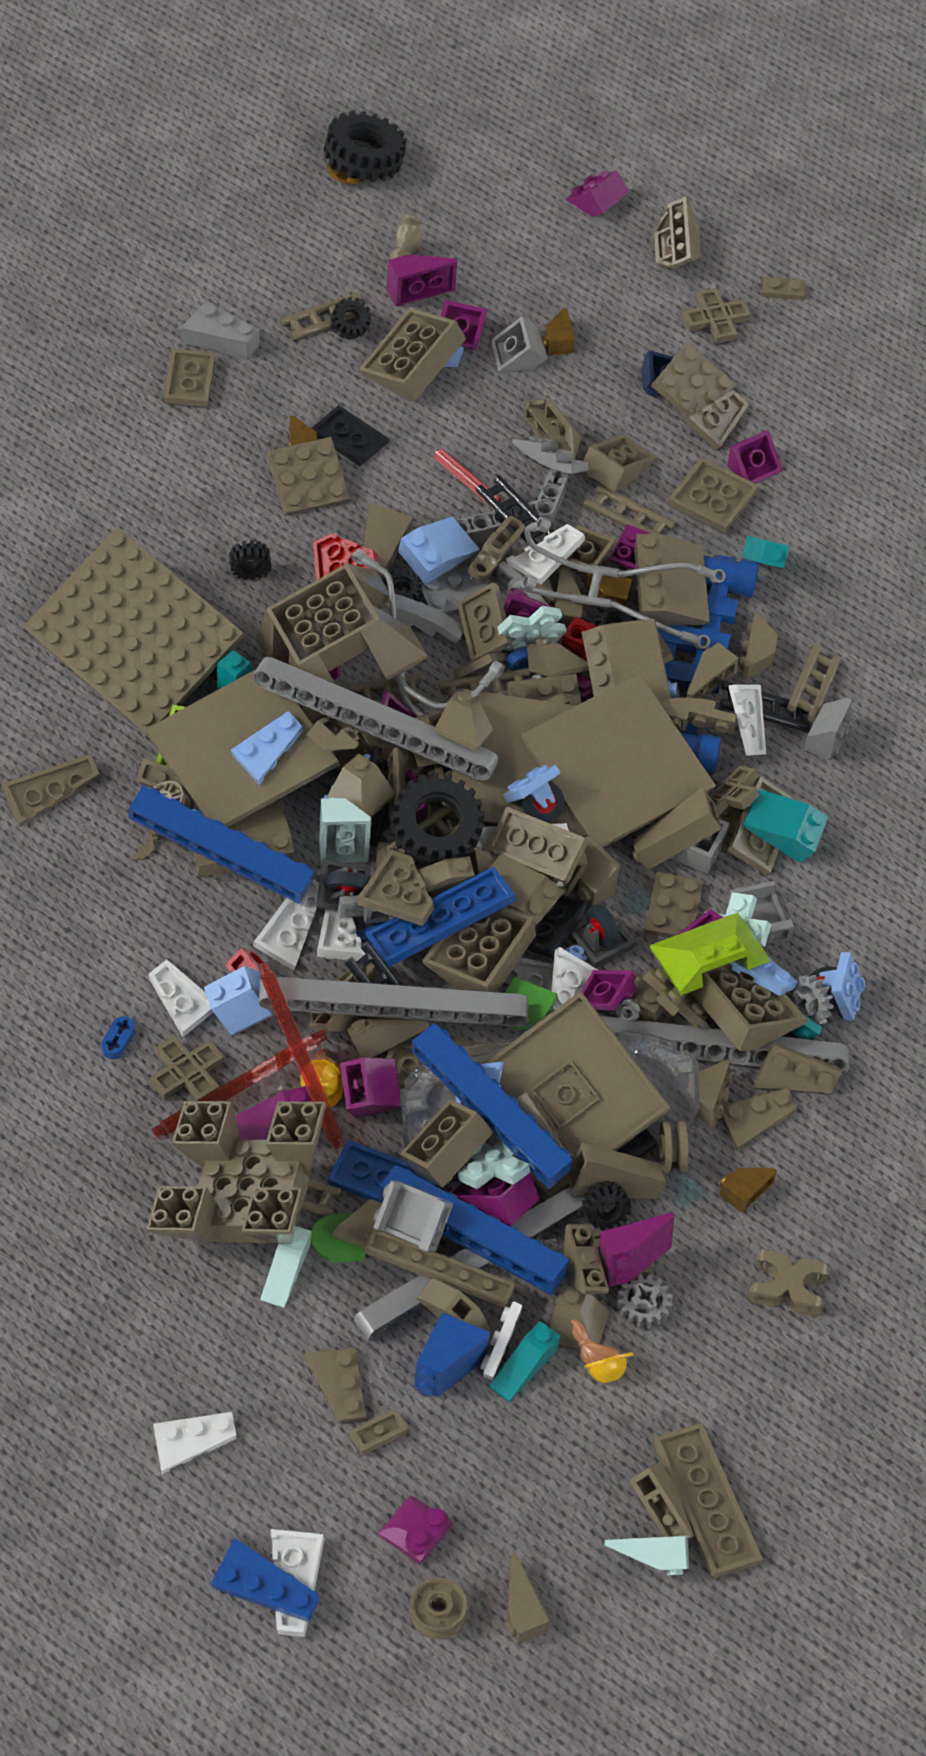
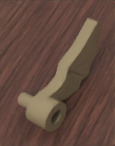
[131,831,159,861]

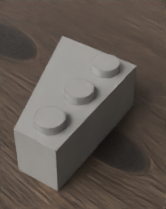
[180,302,259,359]

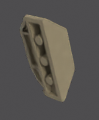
[654,196,702,268]
[524,398,582,475]
[309,962,380,1032]

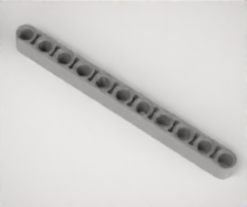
[253,657,498,781]
[259,976,528,1027]
[601,1016,849,1075]
[354,1187,585,1341]

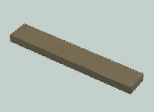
[364,1229,517,1308]

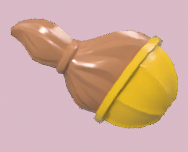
[300,1047,344,1108]
[570,1319,633,1383]

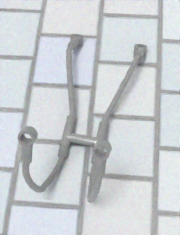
[511,517,725,649]
[351,548,505,717]

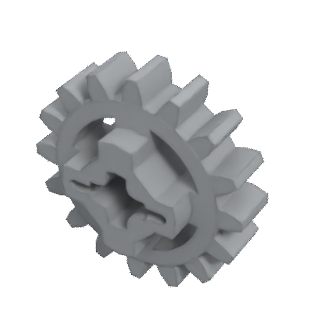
[786,974,834,1025]
[617,1274,673,1329]

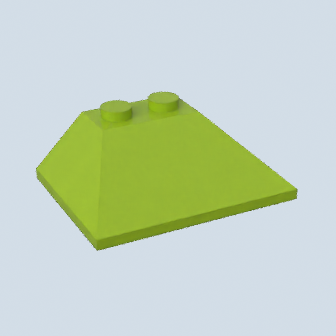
[650,912,770,995]

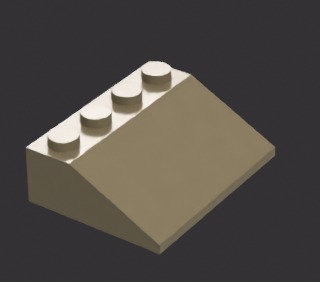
[359,308,466,401]
[635,534,709,625]
[582,618,671,700]
[193,799,294,877]
[422,907,536,992]
[691,964,807,1051]

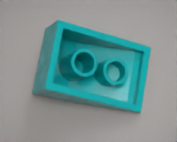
[743,789,828,863]

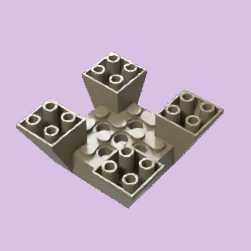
[256,563,428,723]
[146,1101,326,1243]

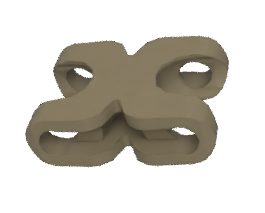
[468,516,525,582]
[748,1250,830,1316]

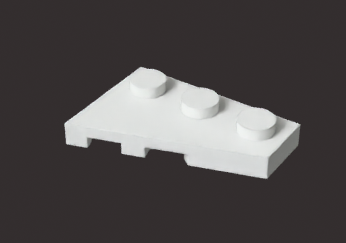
[506,524,586,584]
[149,959,213,1037]
[480,1302,523,1381]
[153,1412,236,1474]

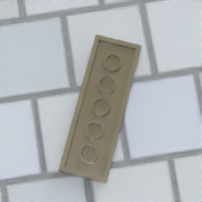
[652,1422,763,1579]

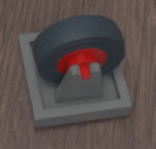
[316,859,371,911]
[569,904,635,968]

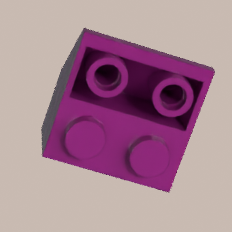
[565,170,629,216]
[609,524,652,570]
[340,1058,403,1117]

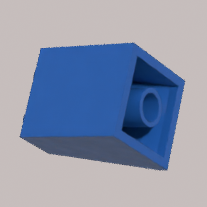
[414,1313,490,1396]

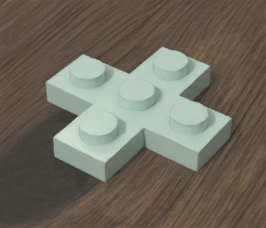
[497,606,567,652]
[704,892,772,947]
[458,1142,530,1189]

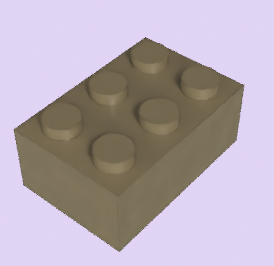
[400,1099,493,1188]

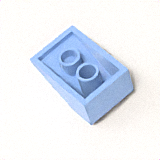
[398,517,480,585]

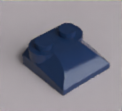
[642,350,674,397]

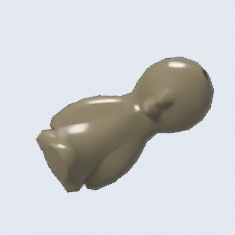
[389,214,422,260]

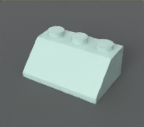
[319,797,371,863]

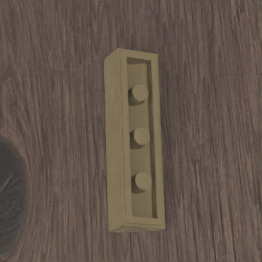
[388,748,406,843]

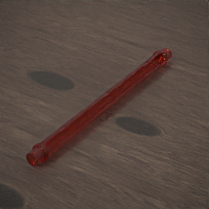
[257,962,345,1150]
[151,1029,328,1138]

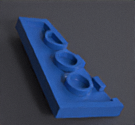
[211,1538,321,1622]

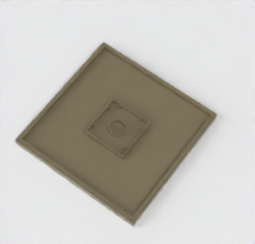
[145,669,339,827]
[520,674,716,848]
[445,689,586,838]
[483,991,671,1198]

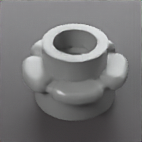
[616,999,640,1021]

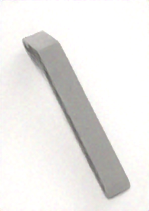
[409,469,568,544]

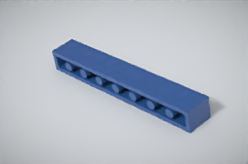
[129,785,314,904]
[412,1023,572,1189]
[379,1165,569,1296]

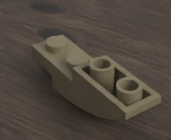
[658,698,737,734]

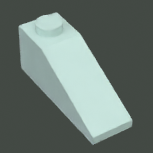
[260,1226,311,1308]
[605,1536,689,1575]

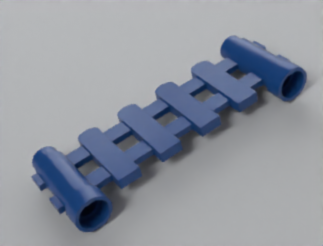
[657,555,759,774]

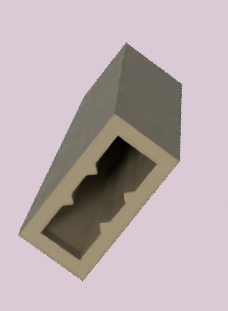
[363,503,413,579]
[632,787,722,870]
[567,1143,666,1199]

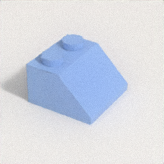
[204,966,273,1035]

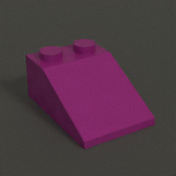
[386,255,458,307]
[235,1086,321,1142]
[449,1173,539,1226]
[599,1212,674,1287]

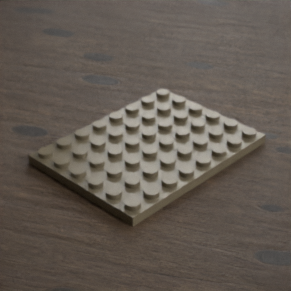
[23,527,245,735]

